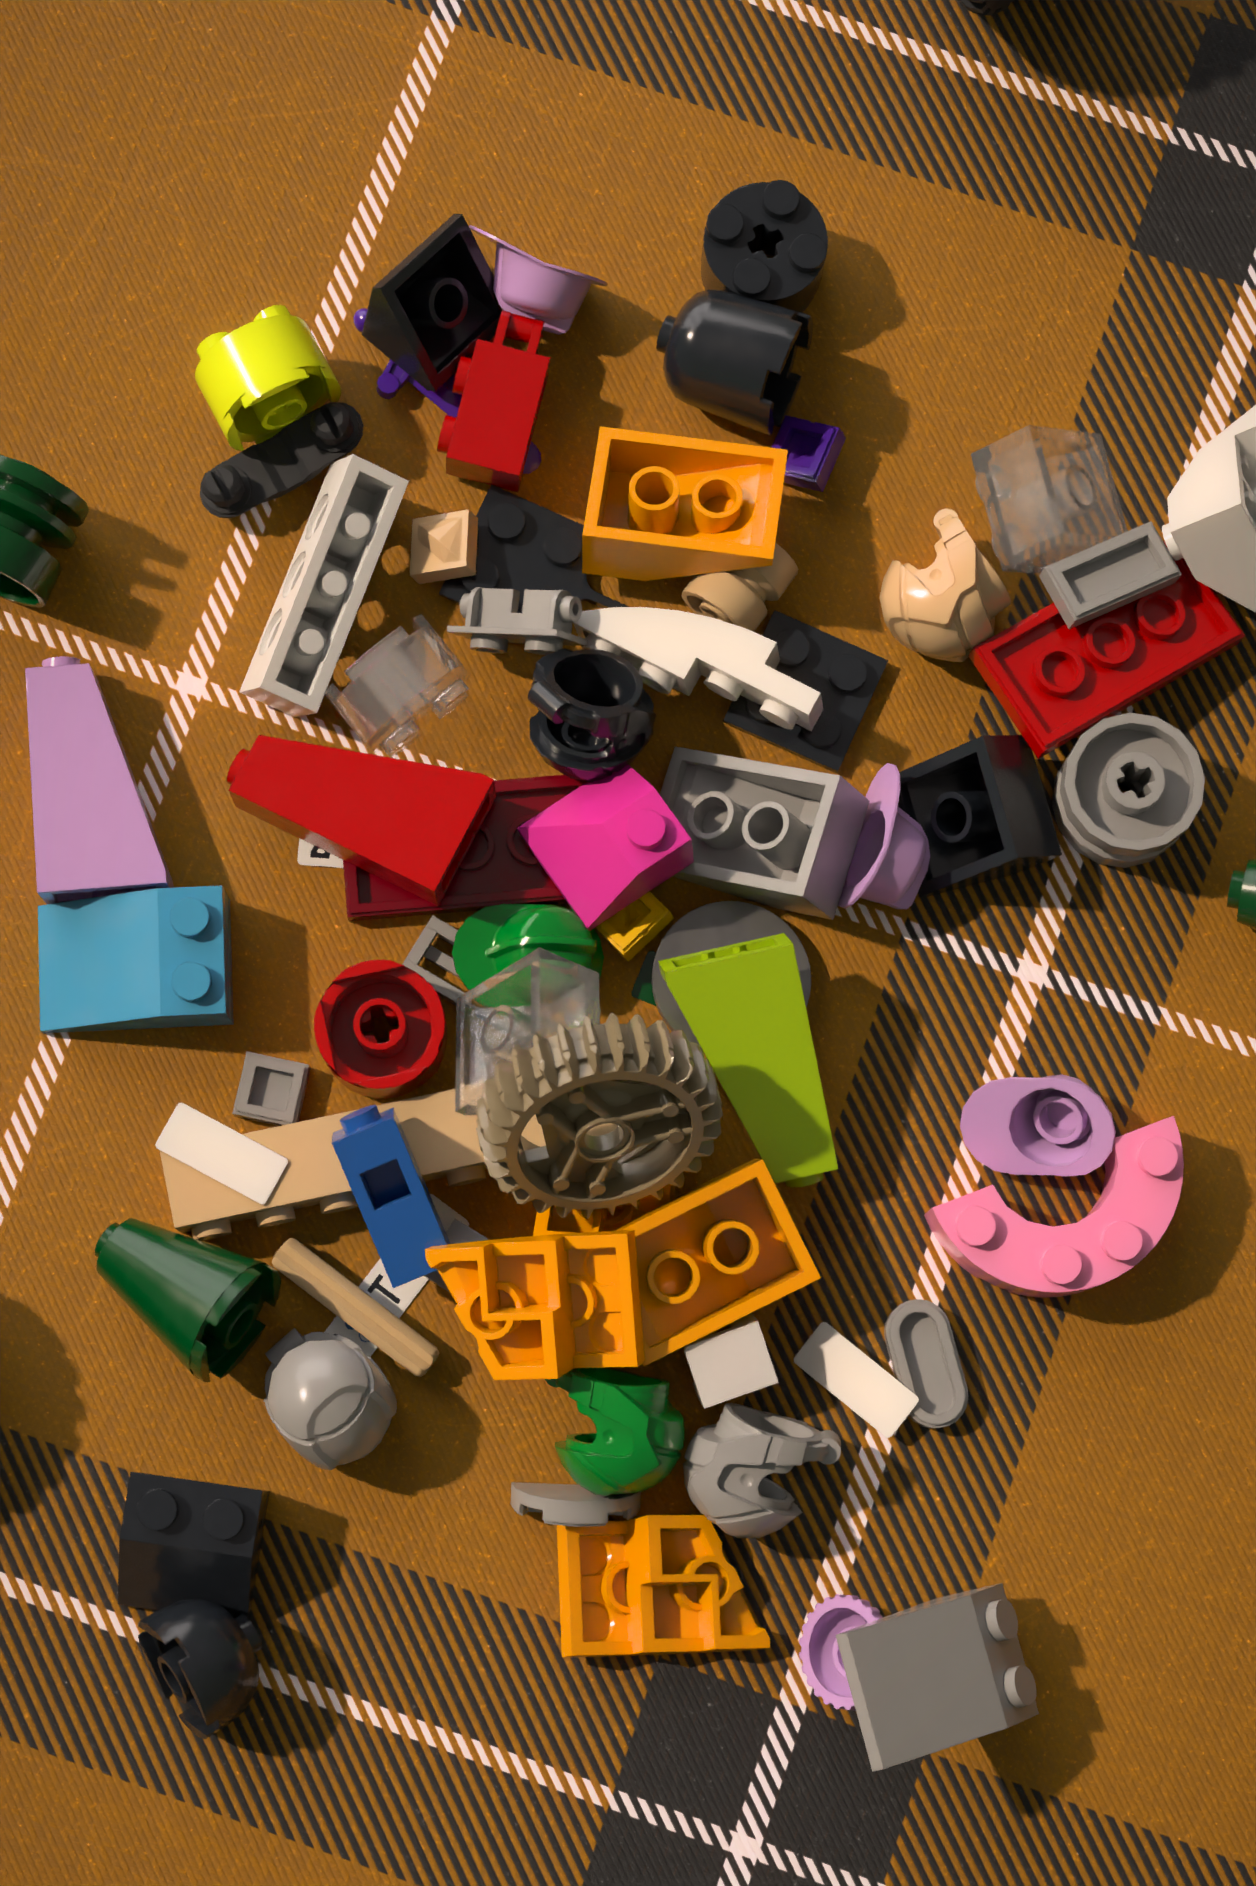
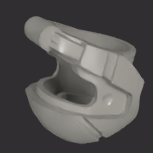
[264,1328,397,1470]
[683,1403,841,1538]

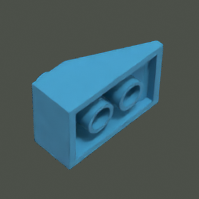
[38,885,234,1033]

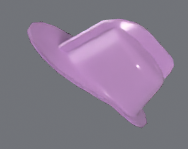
[469,225,608,335]
[838,763,930,909]
[960,1074,1116,1177]

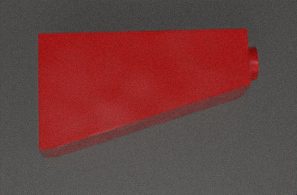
[227,735,497,906]

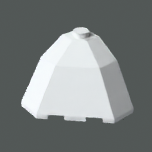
[1162,405,1256,612]

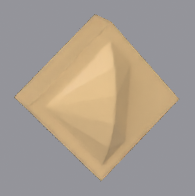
[410,509,478,584]

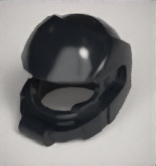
[528,648,656,782]

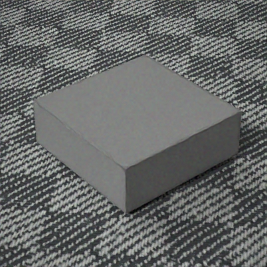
[232,1051,311,1126]

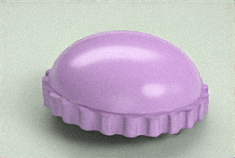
[799,1594,883,1711]

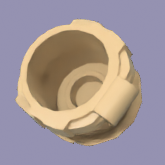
[880,509,1011,662]

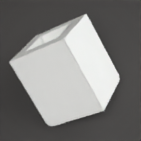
[684,1313,779,1409]

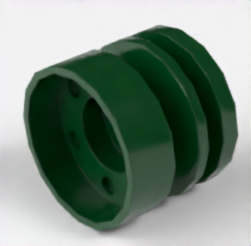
[0,455,89,608]

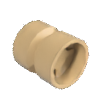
[682,543,799,632]

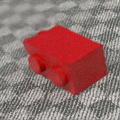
[437,310,550,492]

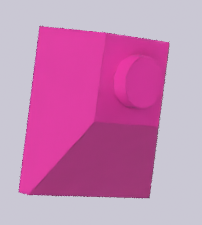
[517,765,694,931]

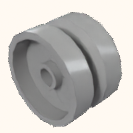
[1051,713,1205,868]

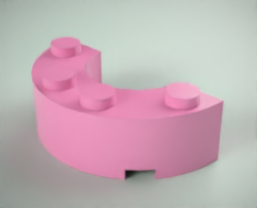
[924,1116,1184,1298]

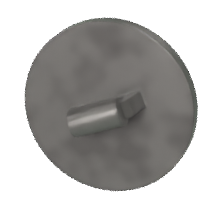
[652,901,811,1053]

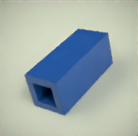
[332,1105,451,1288]

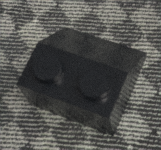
[898,735,1062,897]
[118,1472,270,1620]

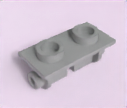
[447,587,588,655]

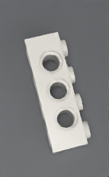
[239,454,409,717]

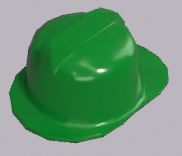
[452,904,604,1005]

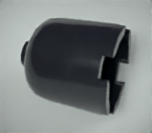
[656,289,813,435]

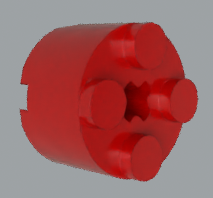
[314,960,448,1098]

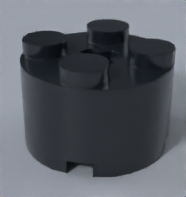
[701,180,828,312]

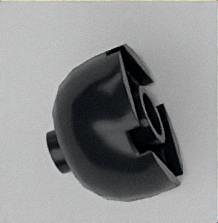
[138,1599,262,1739]

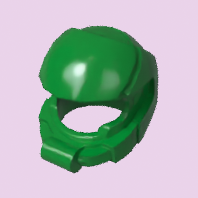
[545,1367,685,1496]

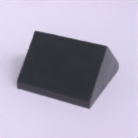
[362,214,503,391]

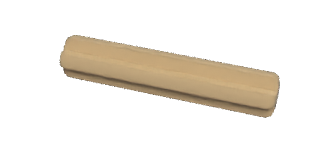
[272,1238,439,1377]

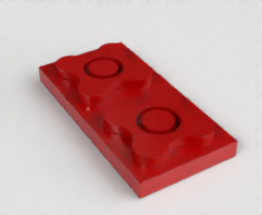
[968,540,1245,759]

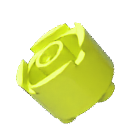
[195,305,341,451]

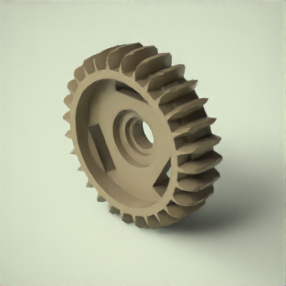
[476,1013,723,1219]

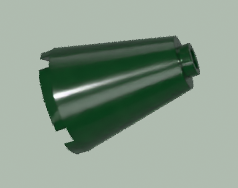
[95,1218,281,1382]

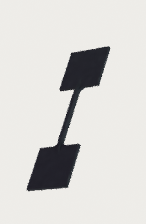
[439,484,888,773]

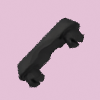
[200,402,364,518]

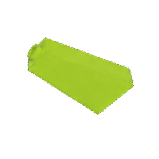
[658,933,838,1187]

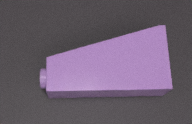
[25,656,173,904]

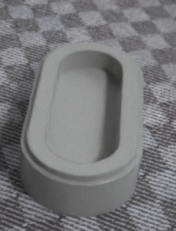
[884,1299,968,1428]

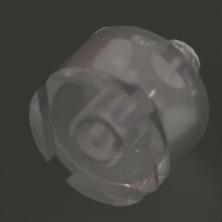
[324,614,471,758]

